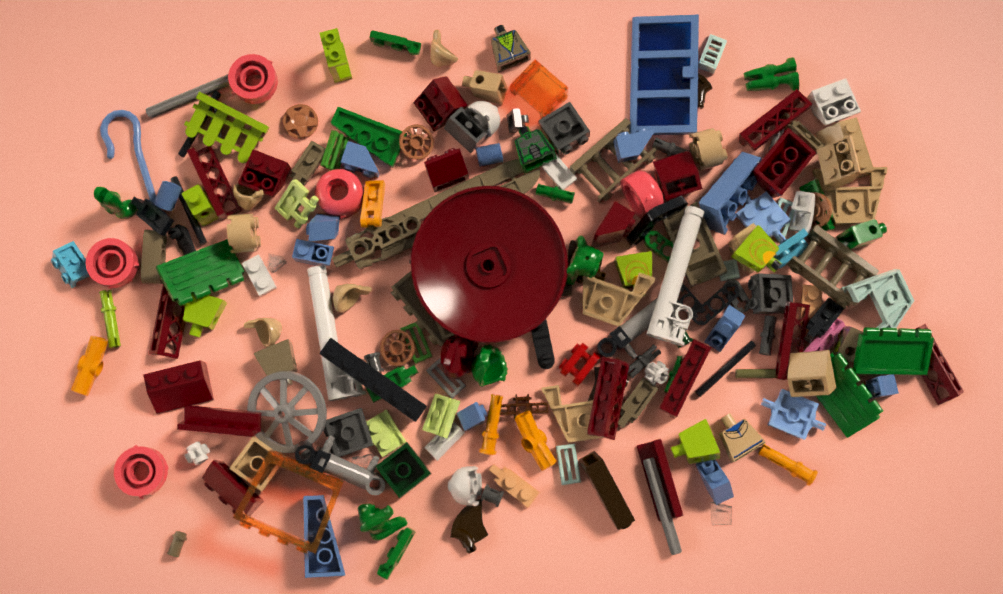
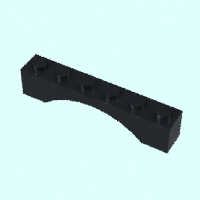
[319,338,427,422]

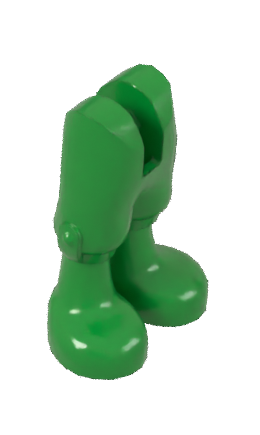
[743,57,800,91]
[93,187,137,219]

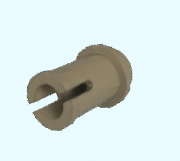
[167,531,188,558]

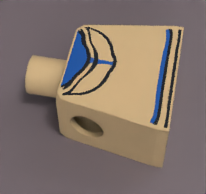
[719,413,766,463]

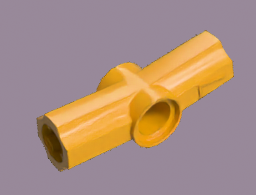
[71,336,108,396]
[515,411,556,471]

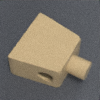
[462,70,508,105]

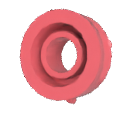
[228,54,278,104]
[314,168,364,219]
[620,170,664,219]
[86,238,139,289]
[114,444,169,499]

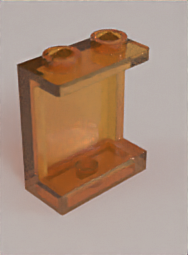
[510,59,568,118]

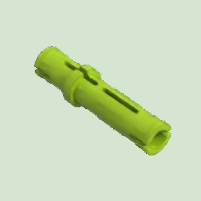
[99,290,121,348]

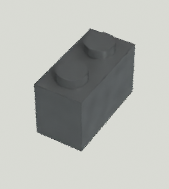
[444,107,489,153]

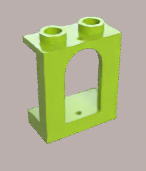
[319,28,353,83]

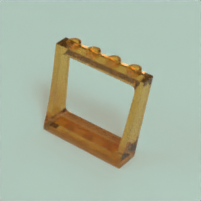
[233,449,344,554]

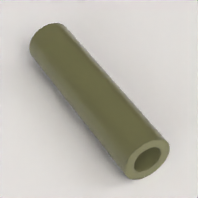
[735,369,776,379]

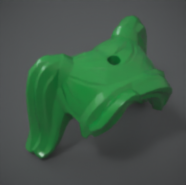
[566,235,604,285]
[357,504,408,541]

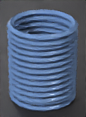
[476,142,503,167]
[154,181,181,211]

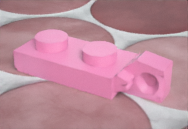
[804,318,846,352]

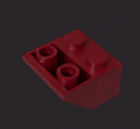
[413,76,468,132]
[424,148,469,192]
[238,149,292,198]
[653,150,703,200]

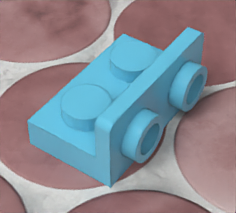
[774,228,808,269]
[51,241,89,288]

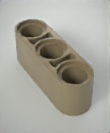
[141,229,167,284]

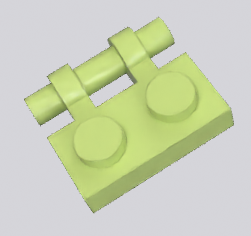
[274,179,319,228]

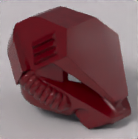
[440,336,478,379]

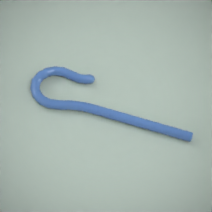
[100,109,157,203]

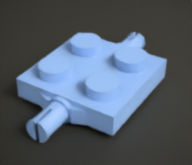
[736,192,791,244]
[761,389,826,440]

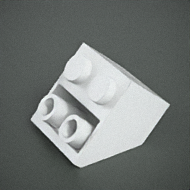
[807,78,861,126]

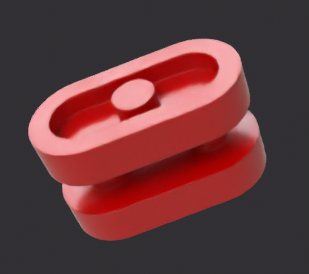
[559,342,601,387]

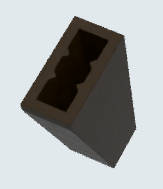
[578,451,635,530]

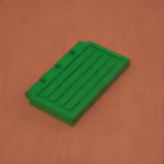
[156,239,245,306]
[853,327,934,375]
[816,353,884,438]

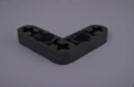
[626,195,688,247]
[677,282,740,325]

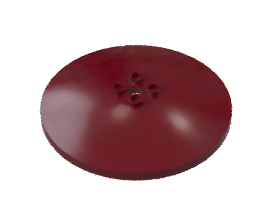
[411,186,568,343]

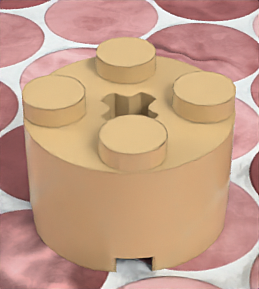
[689,128,728,171]
[227,213,261,253]

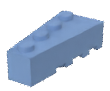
[699,151,762,235]
[303,495,346,578]

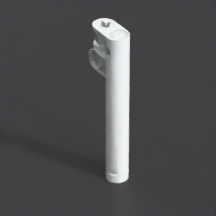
[646,206,704,346]
[307,266,367,401]

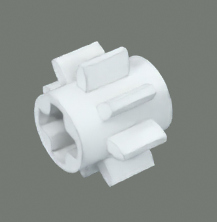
[644,361,669,386]
[184,441,211,466]

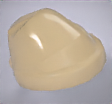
[430,29,459,67]
[232,183,264,211]
[333,283,372,313]
[244,317,283,347]

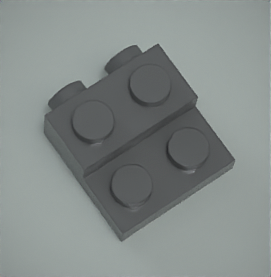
[538,102,590,156]
[748,273,793,315]
[323,408,374,458]

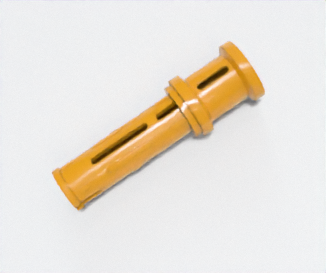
[479,394,503,455]
[758,444,818,486]

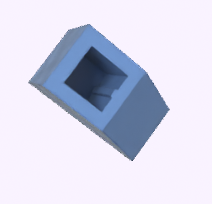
[613,128,654,163]
[341,141,380,178]
[306,213,340,241]
[292,239,334,266]
[704,305,745,352]
[865,374,899,399]
[456,402,488,432]
[695,460,734,505]

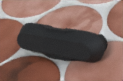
[168,224,196,255]
[531,319,555,369]

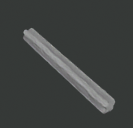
[145,74,230,118]
[643,458,682,555]

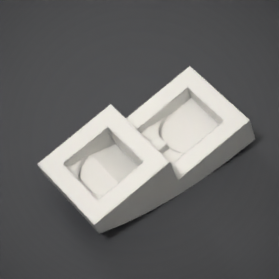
[789,191,815,234]

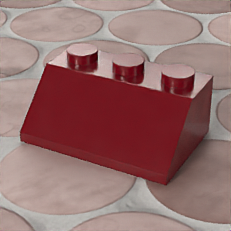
[752,128,816,198]
[591,201,636,248]
[143,360,214,414]
[202,460,264,519]

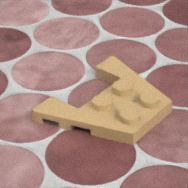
[812,167,888,225]
[583,257,656,326]
[541,385,603,443]

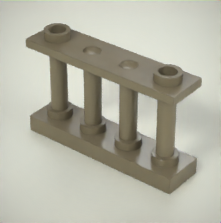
[570,118,656,203]
[786,225,879,310]

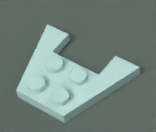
[846,269,915,329]

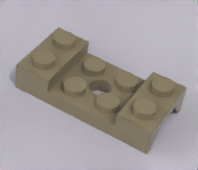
[661,202,727,288]

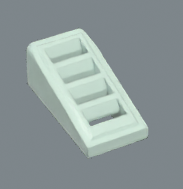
[698,34,727,74]

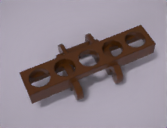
[500,394,549,420]

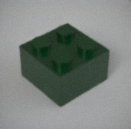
[375,442,432,498]

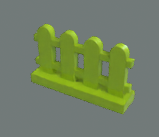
[184,92,270,163]

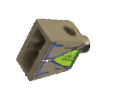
[491,25,531,73]
[832,326,863,369]

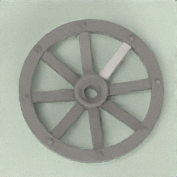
[247,371,327,453]

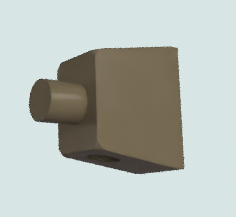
[254,339,298,387]

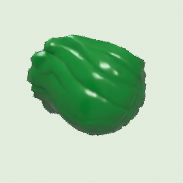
[471,344,508,387]

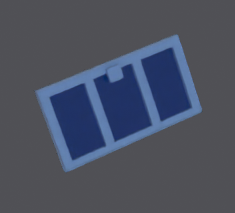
[629,14,699,135]

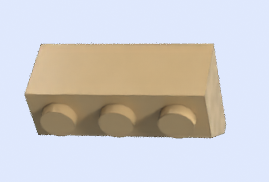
[815,117,874,179]

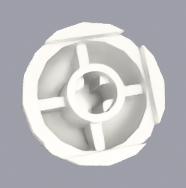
[465,100,501,139]
[448,466,482,506]

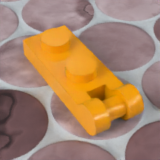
[360,180,385,228]

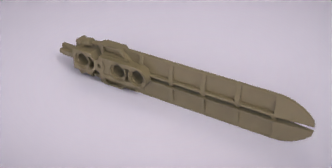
[332,159,541,270]

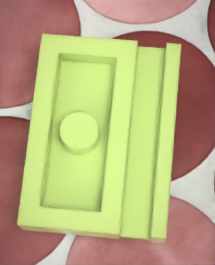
[422,393,460,438]
[366,409,406,457]

